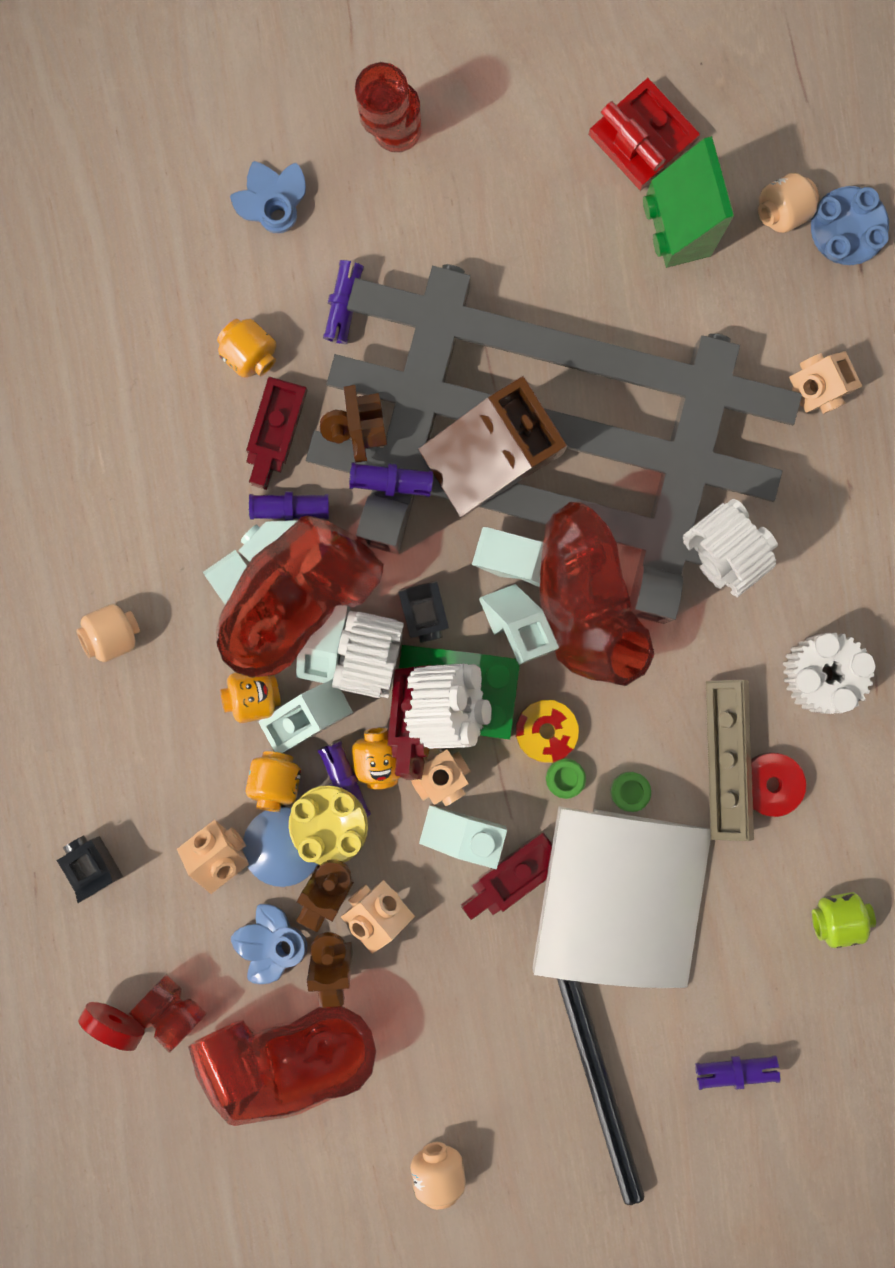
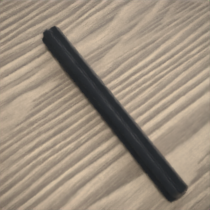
[557,979,645,1205]

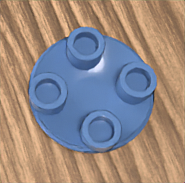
[811,186,889,265]
[242,807,318,887]

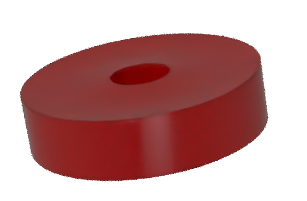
[751,752,806,817]
[78,1002,145,1051]

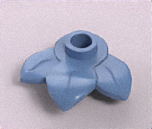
[230,161,306,233]
[231,904,307,984]

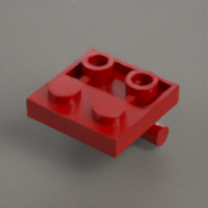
[588,77,700,191]

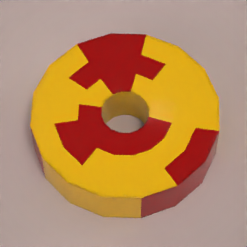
[515,700,579,763]

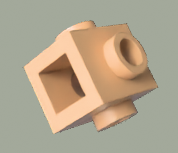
[789,351,862,414]
[411,748,471,806]
[177,820,249,894]
[341,880,415,954]

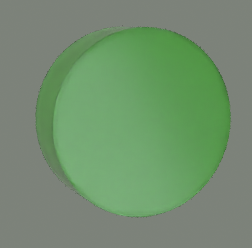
[545,758,586,799]
[610,772,651,812]

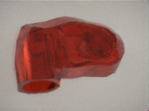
[540,502,655,686]
[216,515,384,678]
[188,1006,376,1126]

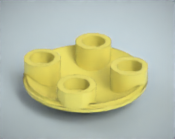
[289,786,368,865]

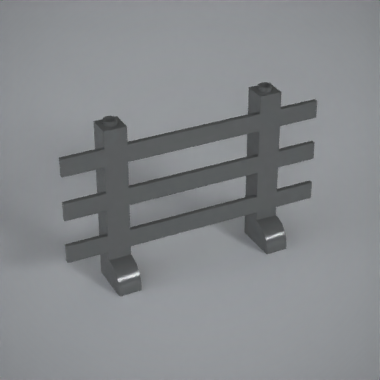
[306,264,802,624]

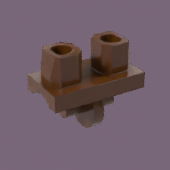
[320,385,387,463]
[296,859,354,932]
[307,932,353,1008]

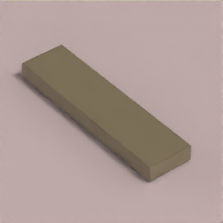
[706,680,754,841]

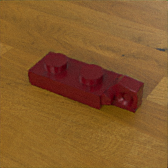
[246,377,308,490]
[387,665,430,780]
[461,831,552,920]

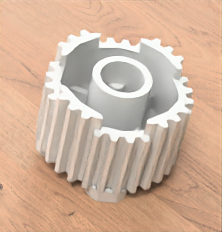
[682,499,778,598]
[332,611,404,698]
[783,633,875,714]
[404,664,491,749]

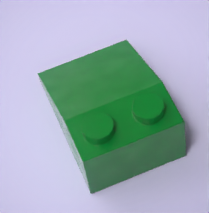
[643,136,734,268]
[399,645,520,740]

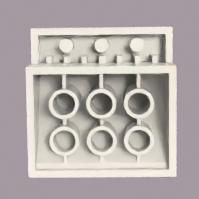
[532,806,711,988]

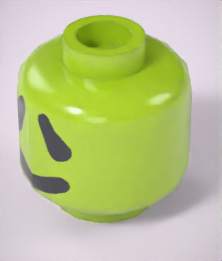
[812,892,876,948]

